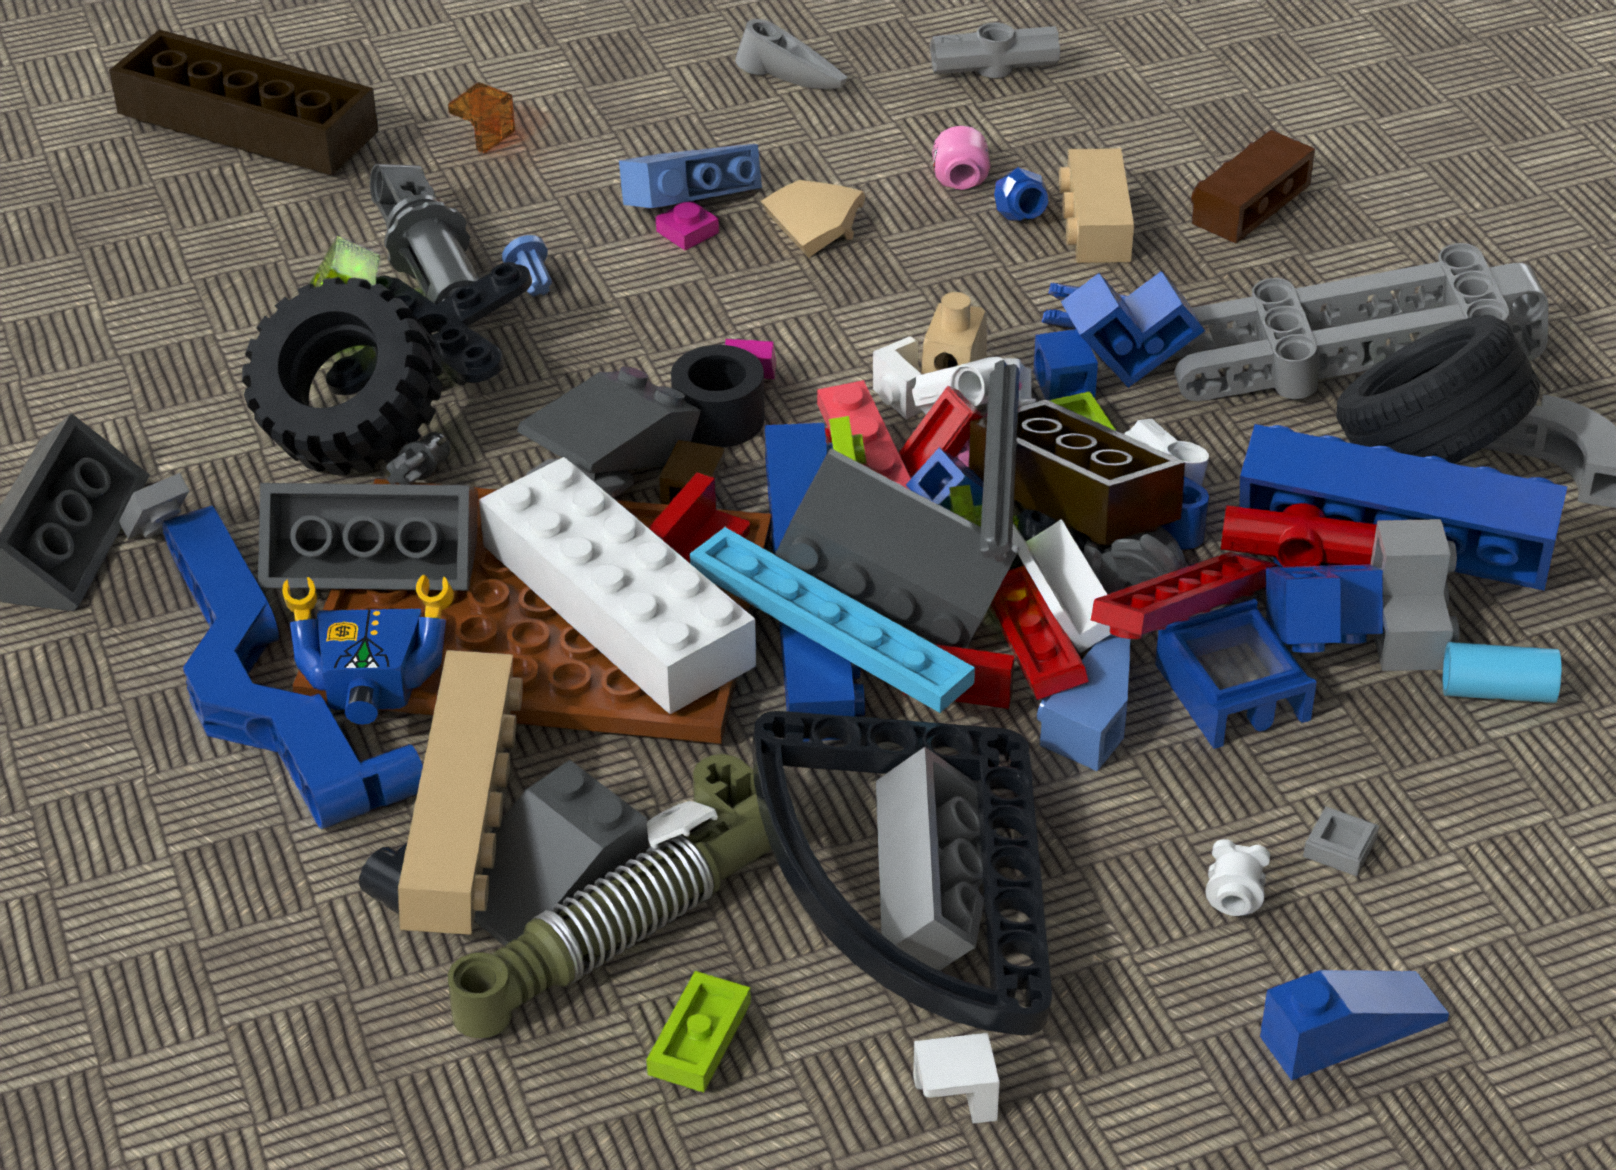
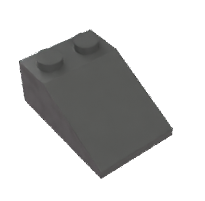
[517,367,701,473]
[474,760,649,946]

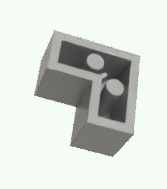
[1370,519,1459,671]

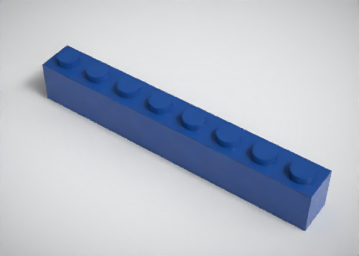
[765,423,865,742]

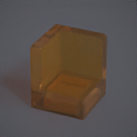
[448,82,515,153]

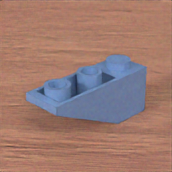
[619,144,762,208]
[1037,634,1131,771]

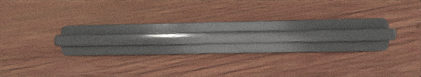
[980,360,1020,562]

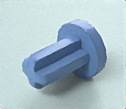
[502,235,552,296]

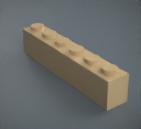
[398,650,523,935]

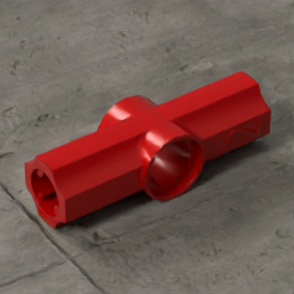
[1220,503,1377,567]

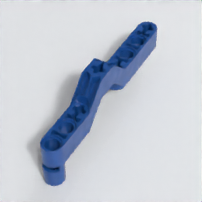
[162,505,423,830]

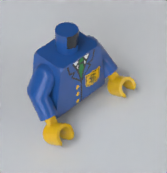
[282,575,454,725]

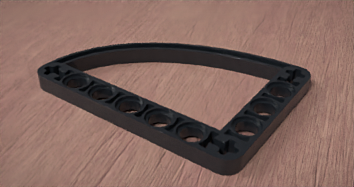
[752,711,1052,1036]

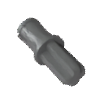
[386,432,451,485]

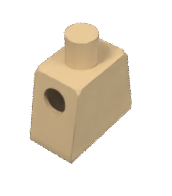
[921,292,987,374]

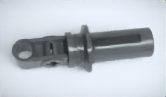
[370,164,479,305]

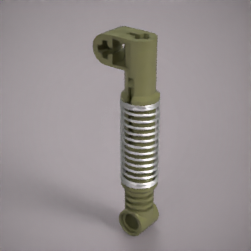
[448,754,772,1039]

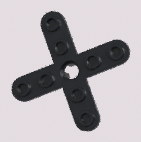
[326,262,532,395]

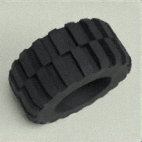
[242,277,443,475]

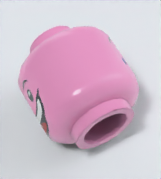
[932,126,990,190]

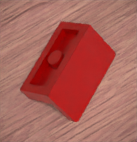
[649,472,750,563]

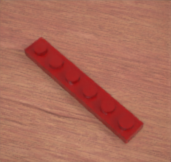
[1090,551,1278,639]

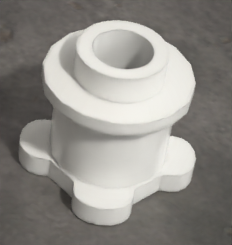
[1206,839,1270,916]

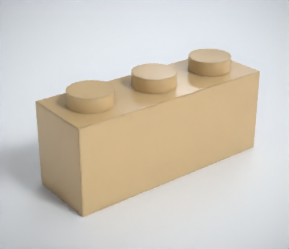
[1059,148,1134,263]

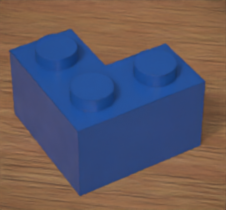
[1061,271,1206,388]
[1266,564,1383,653]

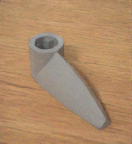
[735,19,848,89]

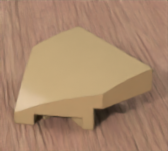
[761,180,866,258]

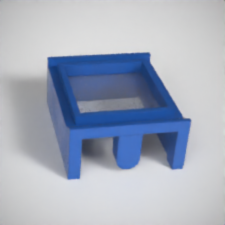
[1155,599,1317,749]

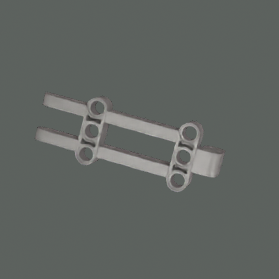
[1173,243,1549,401]

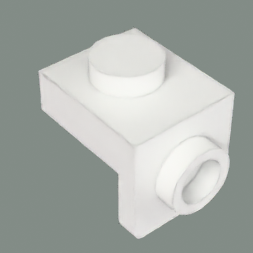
[873,336,922,419]

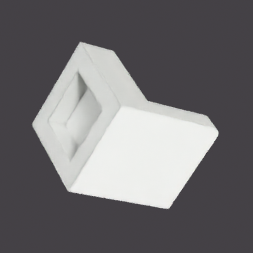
[913,1033,999,1123]

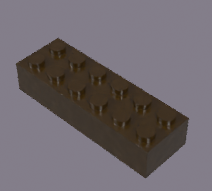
[109,29,379,175]

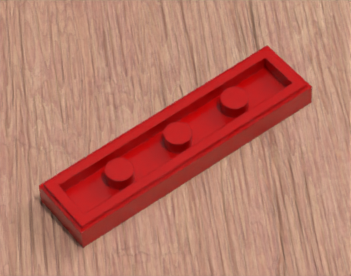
[989,565,1089,700]

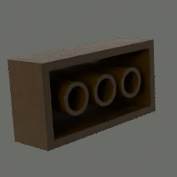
[969,399,1185,545]

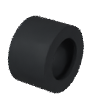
[671,345,765,448]

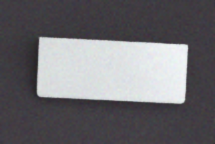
[1012,519,1111,653]

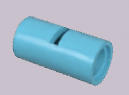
[1442,642,1561,703]

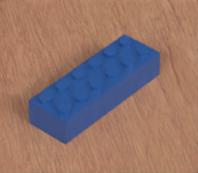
[1239,424,1568,591]

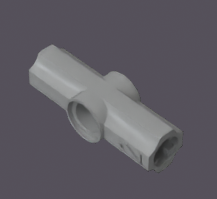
[930,22,1060,78]

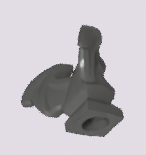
[1083,526,1186,594]

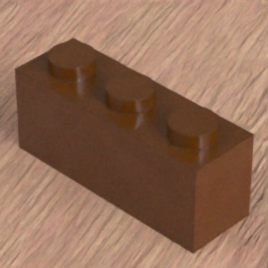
[1191,130,1315,244]

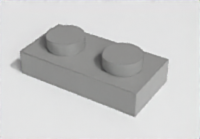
[119,473,189,539]

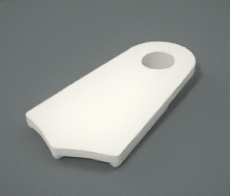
[647,801,718,849]

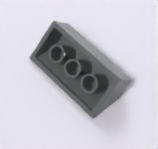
[0,413,150,611]
[775,448,1019,649]
[258,483,478,591]

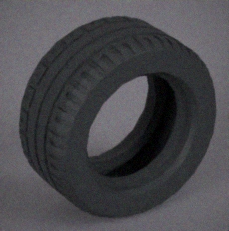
[1336,315,1540,464]

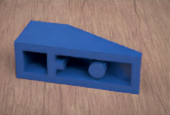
[1260,970,1449,1081]

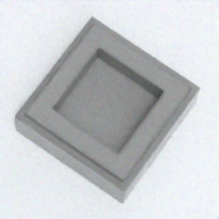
[1303,806,1379,876]

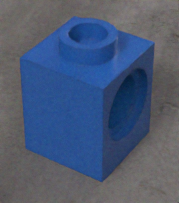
[1033,329,1098,400]

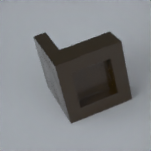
[659,440,725,505]

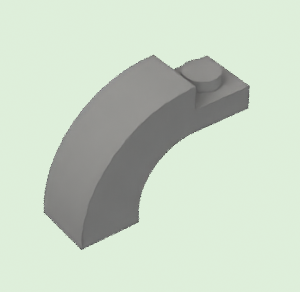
[1482,394,1616,508]

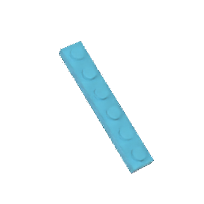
[690,527,975,713]

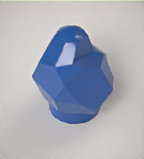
[994,167,1049,221]

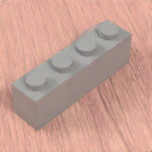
[876,747,997,971]

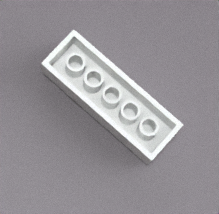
[479,457,756,714]

